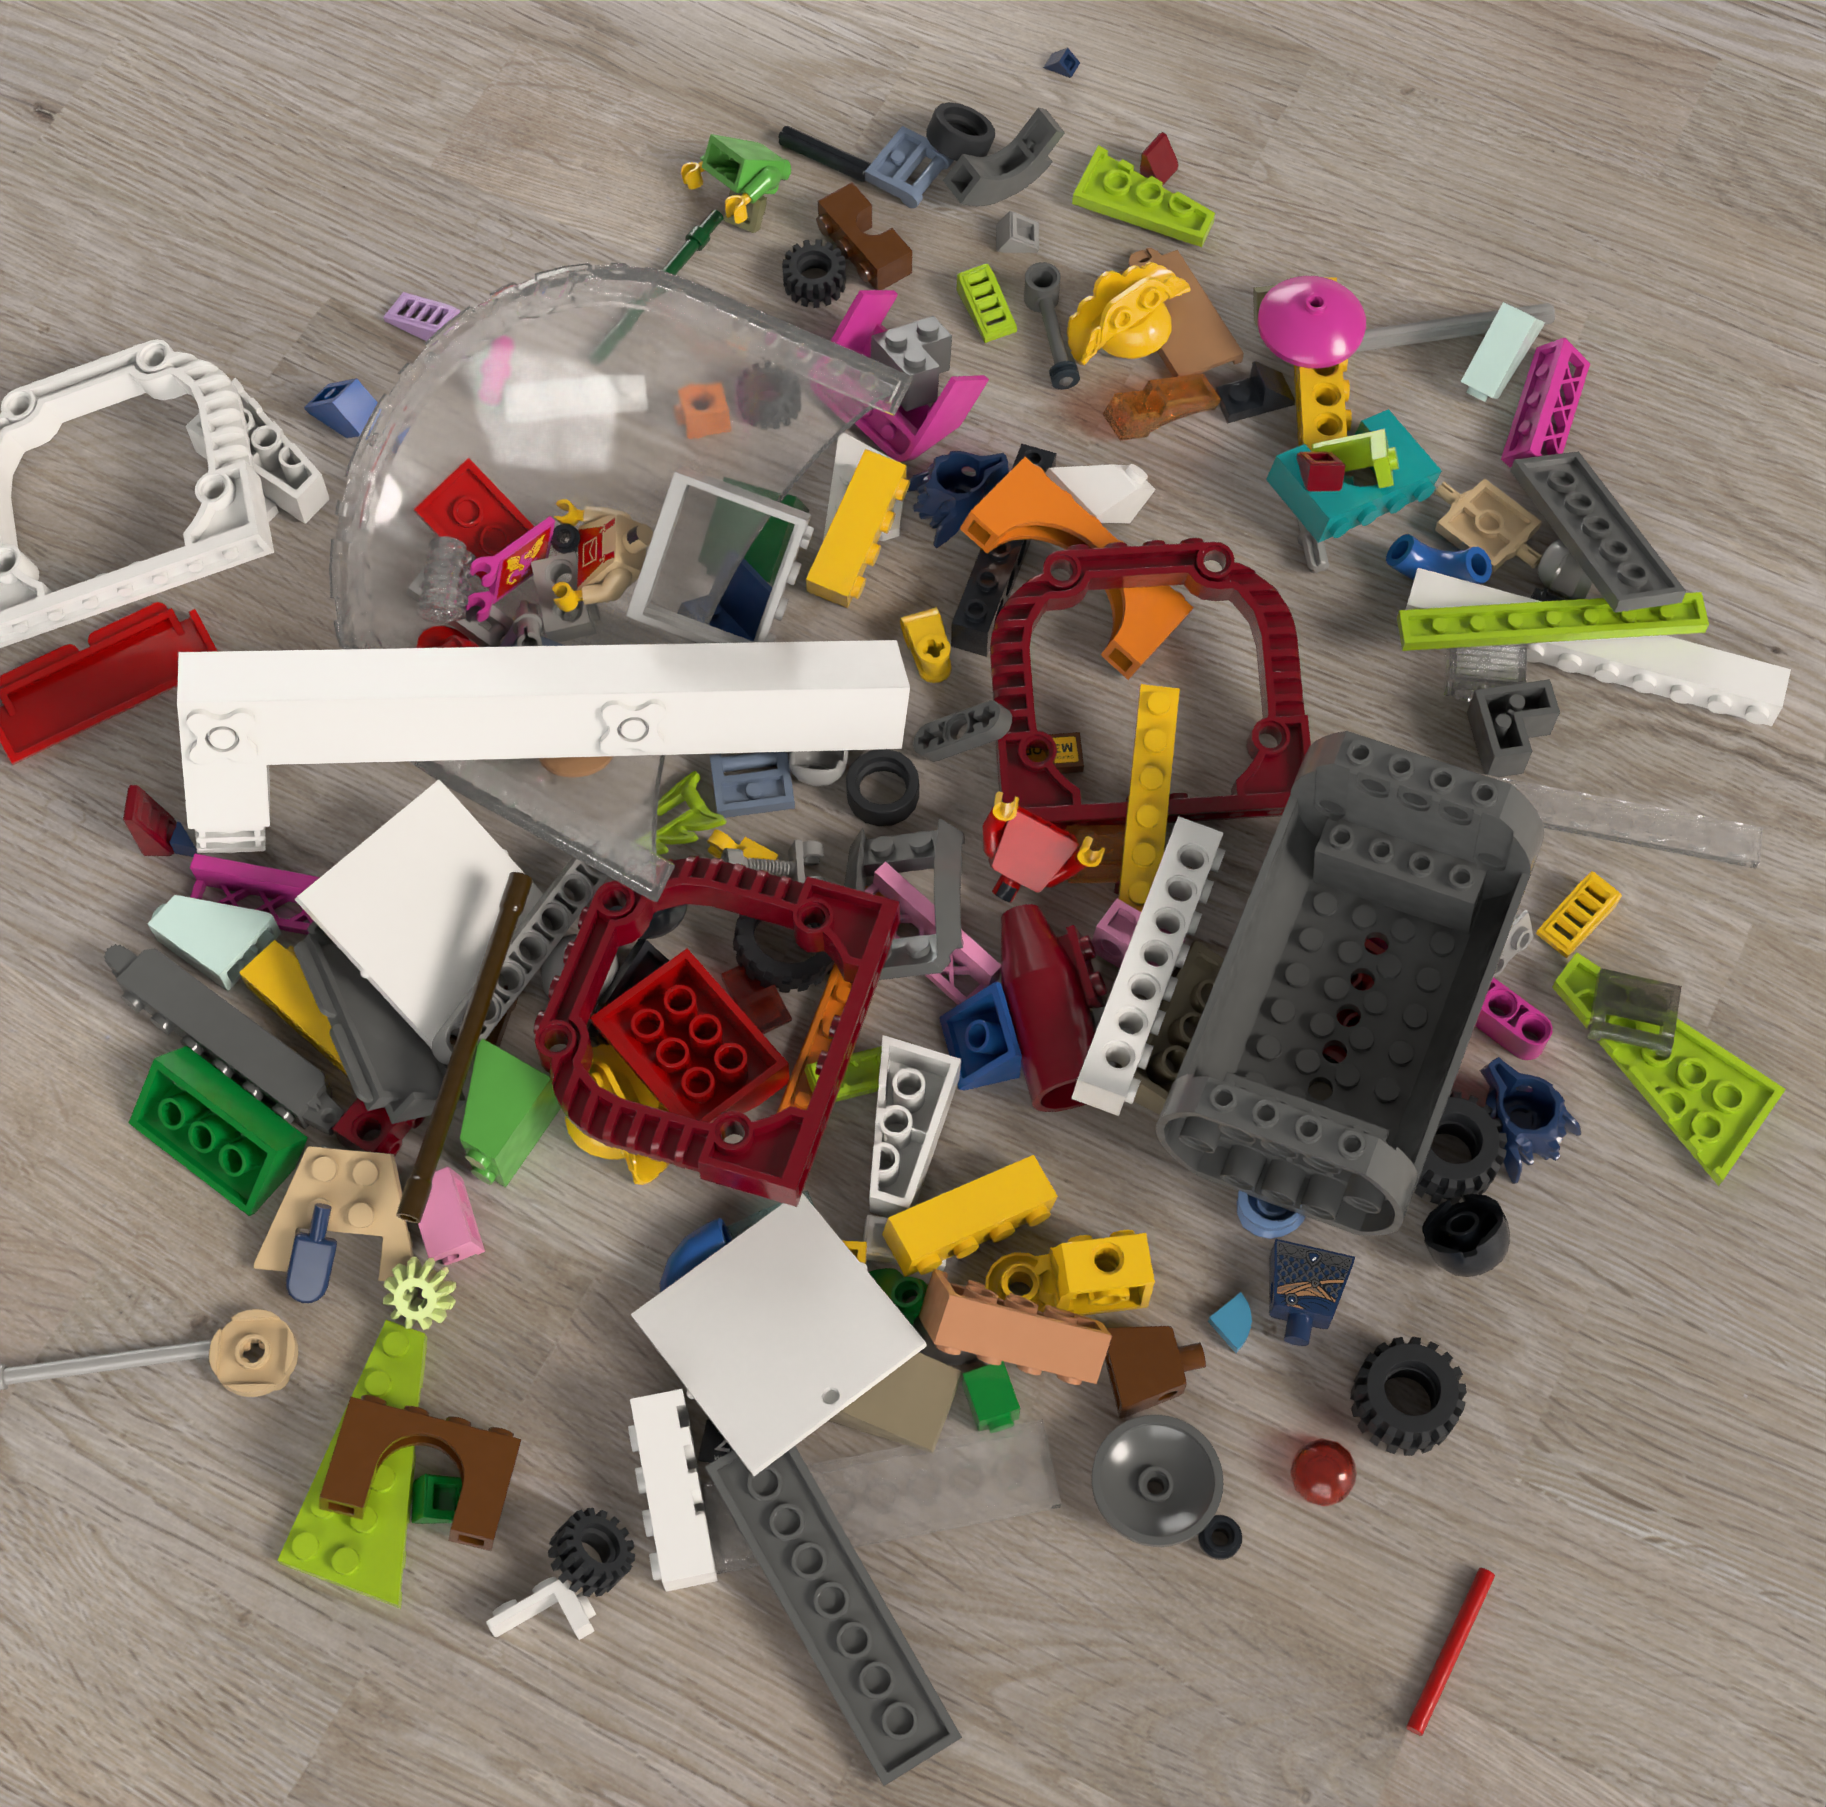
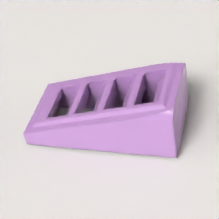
[383,292,463,350]

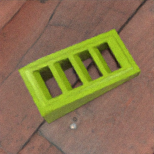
[956,264,1017,343]

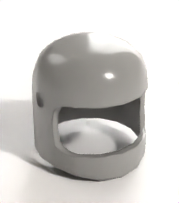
[1538,539,1592,600]

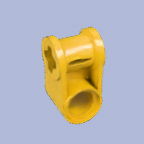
[900,607,952,683]

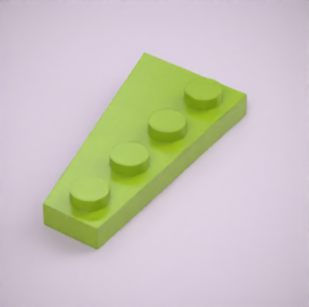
[1072,145,1215,247]

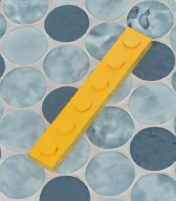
[1118,684,1180,912]

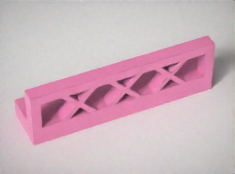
[865,861,1001,1005]

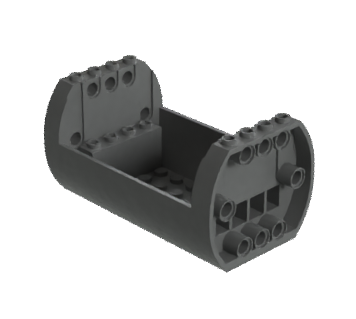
[1156,731,1544,1236]

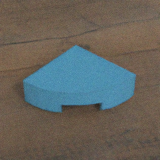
[1208,1292,1252,1353]

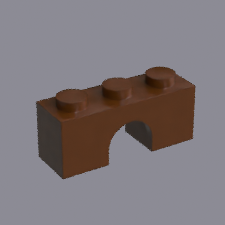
[816,182,912,290]

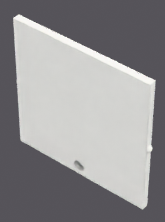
[295,779,553,1049]
[631,1193,927,1476]

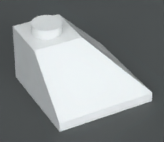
[1045,464,1156,523]

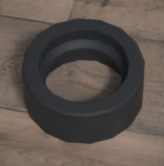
[926,102,995,161]
[846,749,920,827]

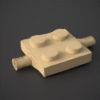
[1435,478,1542,574]

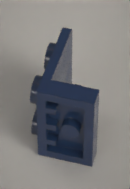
[679,550,772,641]

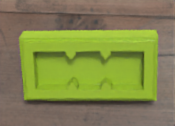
[804,1046,888,1102]

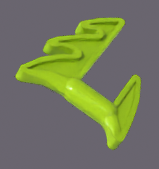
[633,771,727,856]

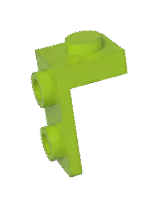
[1311,429,1399,488]

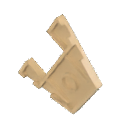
[254,1146,414,1281]

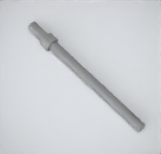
[0,1340,212,1390]

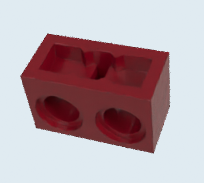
[332,1098,426,1157]

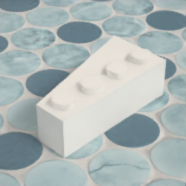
[186,378,330,524]

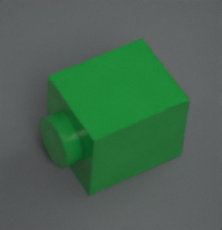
[962,1361,1021,1434]

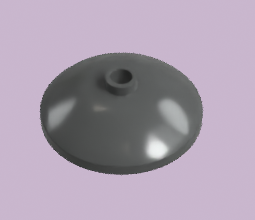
[1091,1415,1224,1547]

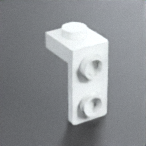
[486,1577,596,1640]

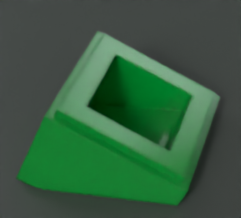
[411,1474,462,1524]

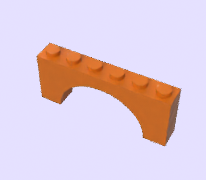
[960,457,1194,680]

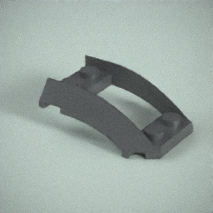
[844,818,965,980]

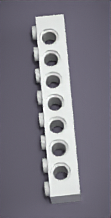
[1071,816,1226,1116]

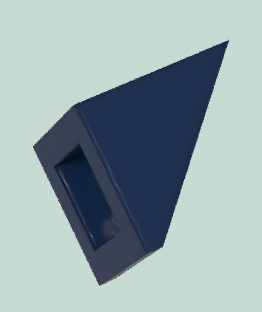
[1043,47,1080,78]
[170,822,199,857]

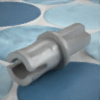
[1296,517,1329,573]
[513,600,543,647]

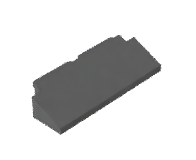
[294,921,467,1124]

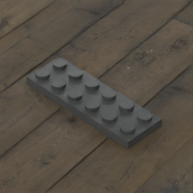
[1510,451,1686,613]

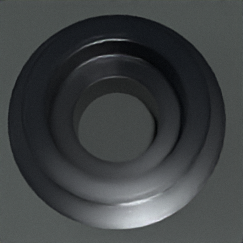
[1198,1515,1242,1560]

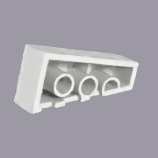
[869,1035,961,1218]
[628,1389,718,1592]

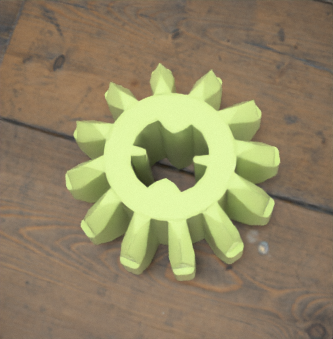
[383,1257,456,1330]

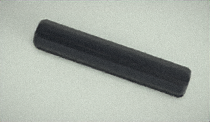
[778,126,871,182]

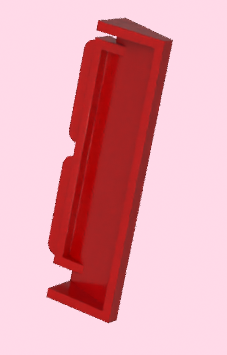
[0,602,218,765]

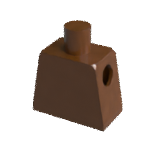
[1105,1326,1206,1419]

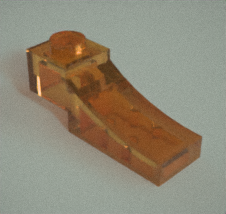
[1103,374,1221,441]

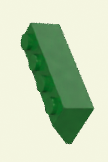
[128,1046,308,1216]

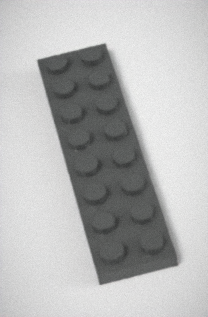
[705,1446,962,1786]

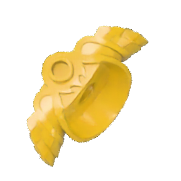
[1067,261,1191,365]
[565,1044,669,1185]

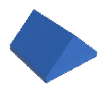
[939,982,1022,1091]

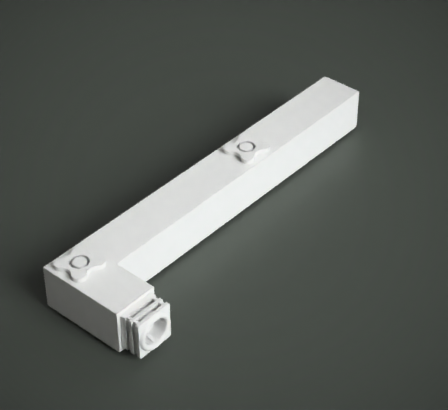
[177,640,910,853]

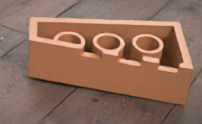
[919,1269,1112,1385]

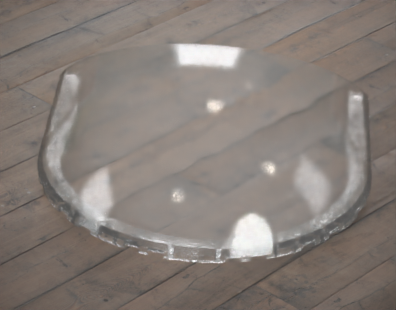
[329,263,913,902]

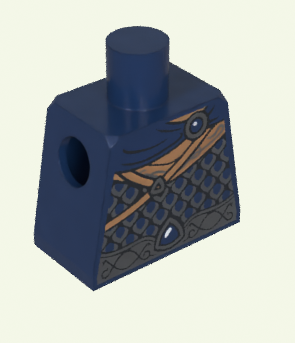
[1269,1239,1355,1346]

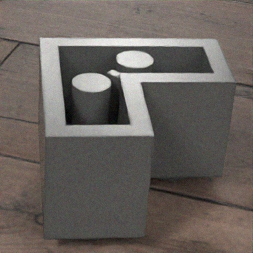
[870,316,952,411]
[1467,679,1560,778]

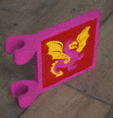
[465,516,555,622]

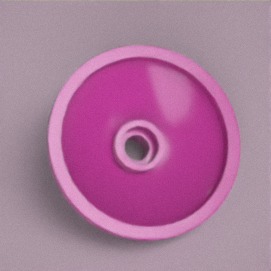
[1257,276,1366,368]

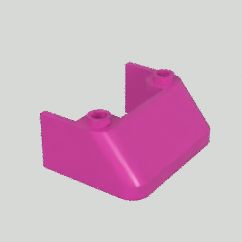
[814,290,989,462]

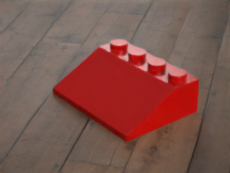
[590,948,789,1123]

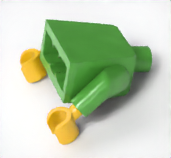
[681,134,791,224]

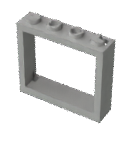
[626,465,814,643]

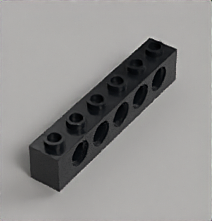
[951,443,1057,657]

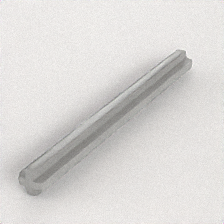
[1356,303,1555,352]

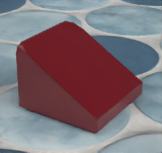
[1139,132,1179,186]
[1297,452,1345,491]

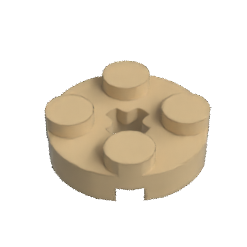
[209,1309,298,1397]

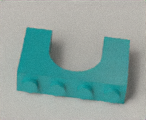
[1266,409,1442,543]

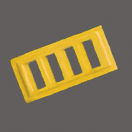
[1536,871,1622,959]

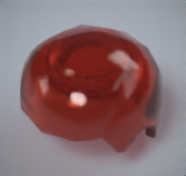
[1290,1438,1357,1507]

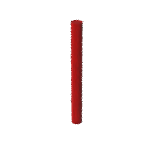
[1406,1568,1495,1736]

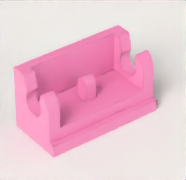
[418,1166,485,1265]

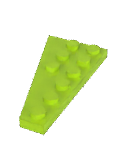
[1552,952,1786,1186]
[277,1320,428,1609]

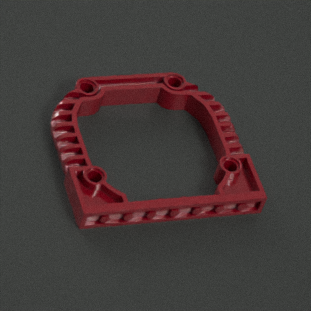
[990,538,1311,830]
[533,856,900,1207]

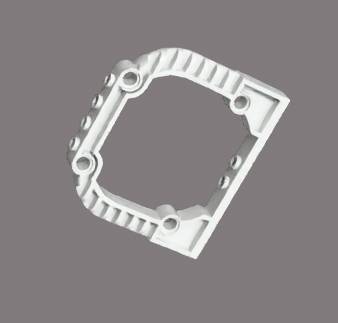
[0,339,274,648]

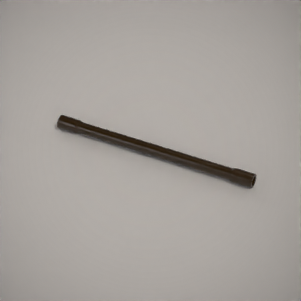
[396,872,533,1223]

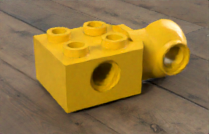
[985,1230,1155,1316]

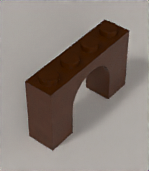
[319,1395,521,1551]

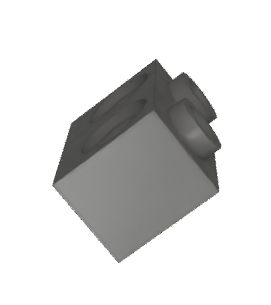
[531,551,600,643]

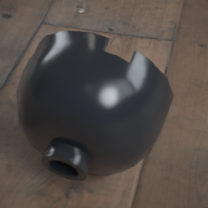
[1422,1194,1510,1277]

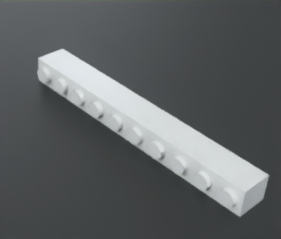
[1405,568,1791,726]

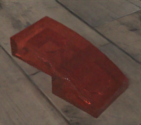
[721,966,792,1034]

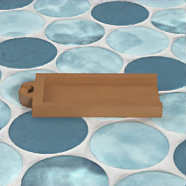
[1118,248,1244,386]

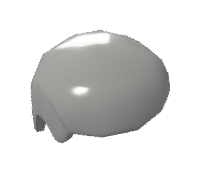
[788,750,848,787]

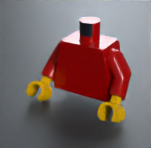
[982,791,1105,903]

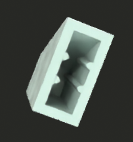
[1461,302,1545,402]
[148,895,281,991]

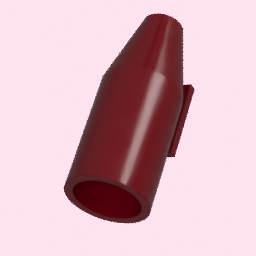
[1001,904,1107,1112]

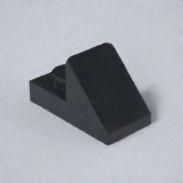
[1215,361,1295,424]

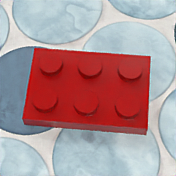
[413,458,535,589]

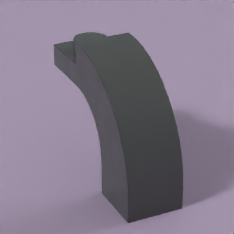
[943,107,1065,207]

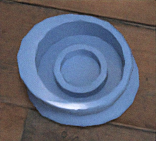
[1237,1191,1306,1239]

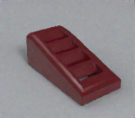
[123,785,177,856]

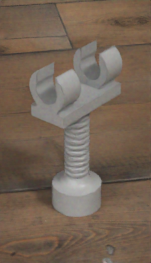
[721,840,826,883]

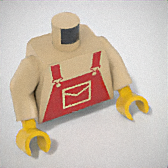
[552,499,654,612]

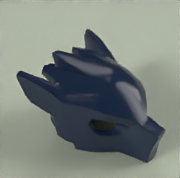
[907,451,1010,549]
[1480,1057,1582,1184]

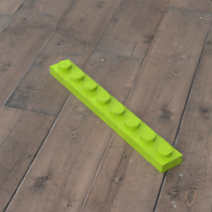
[1397,592,1709,651]

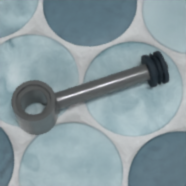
[1024,262,1080,390]

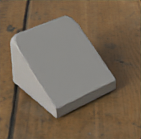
[996,211,1039,253]

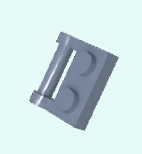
[865,126,954,208]
[709,752,795,818]

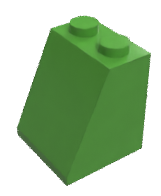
[460,1038,561,1188]

